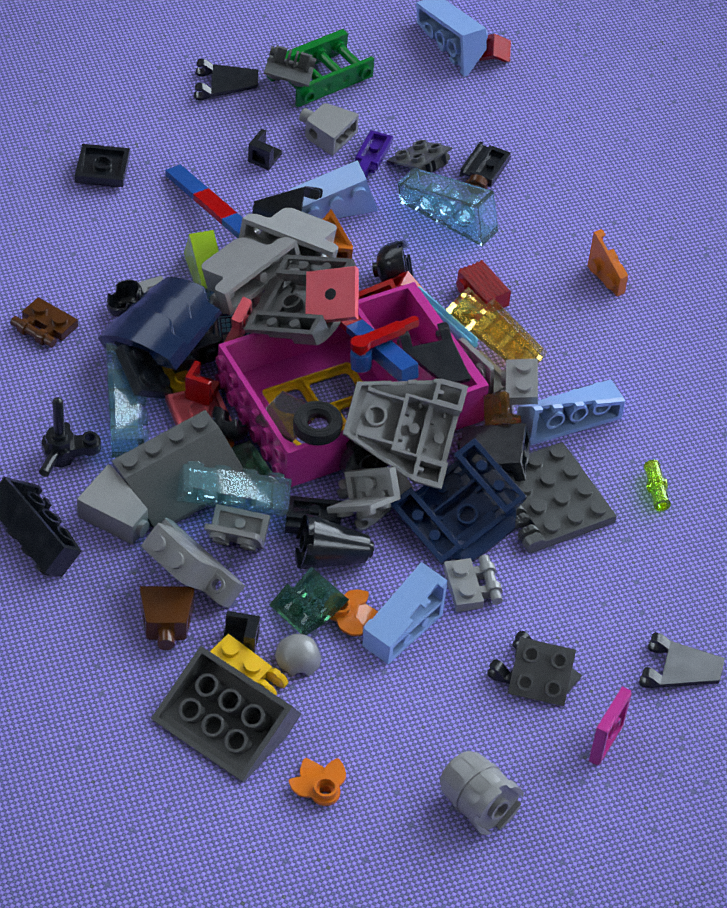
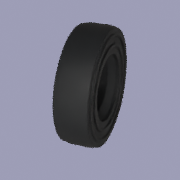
[293,401,343,445]

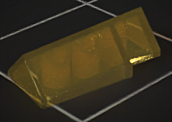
[446,287,547,363]

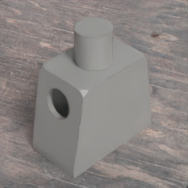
[299,103,359,156]

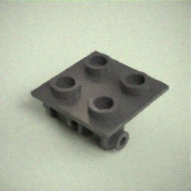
[263,45,316,87]
[387,140,452,181]
[508,637,576,706]

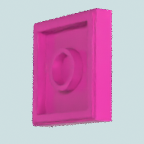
[589,686,632,766]

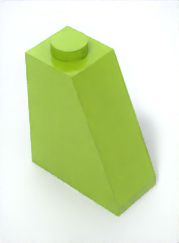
[184,230,219,300]

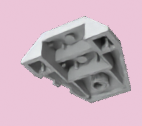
[343,379,468,490]

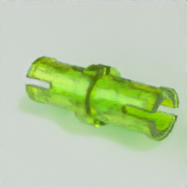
[643,459,671,511]

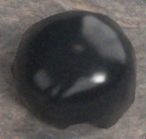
[107,280,143,317]
[211,405,249,442]

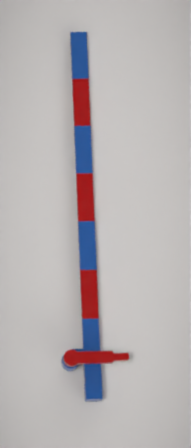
[165,164,419,381]

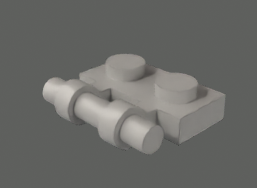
[443,555,503,612]

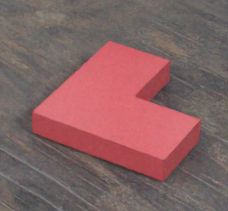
[225,297,253,342]

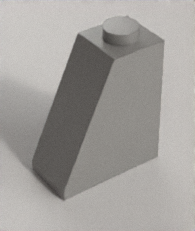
[77,464,149,545]

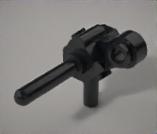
[39,397,101,477]

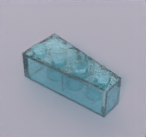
[397,168,498,246]

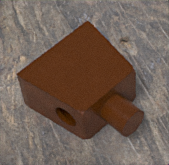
[140,586,194,650]

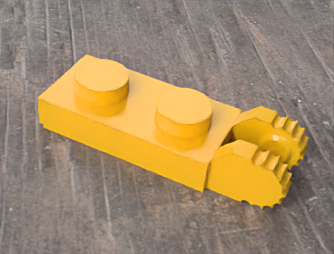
[210,634,288,695]

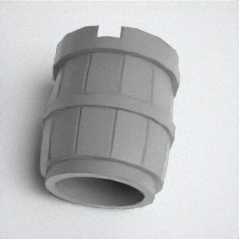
[440,751,524,835]

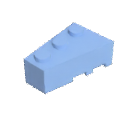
[291,160,378,219]
[362,562,448,664]

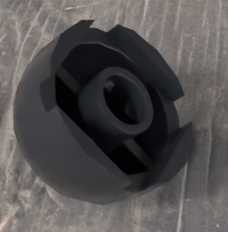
[372,240,413,282]

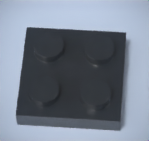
[75,144,130,187]
[115,345,173,399]

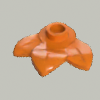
[325,589,378,636]
[288,758,346,806]

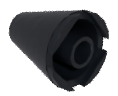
[295,514,374,569]

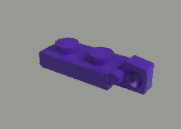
[355,130,393,179]

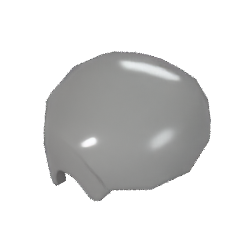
[275,634,321,676]

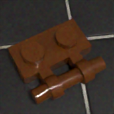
[10,297,78,348]

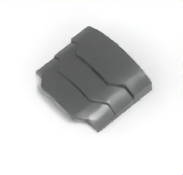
[244,255,357,345]

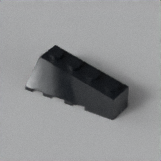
[0,477,82,577]

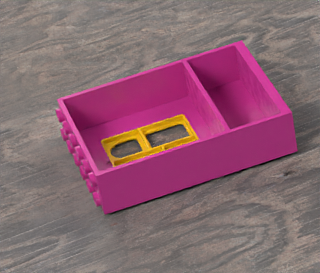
[215,282,489,489]

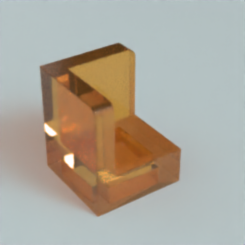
[484,392,521,425]

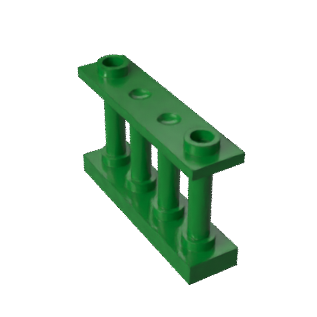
[267,29,375,107]

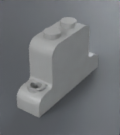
[239,208,338,258]
[201,237,300,315]
[141,518,245,608]

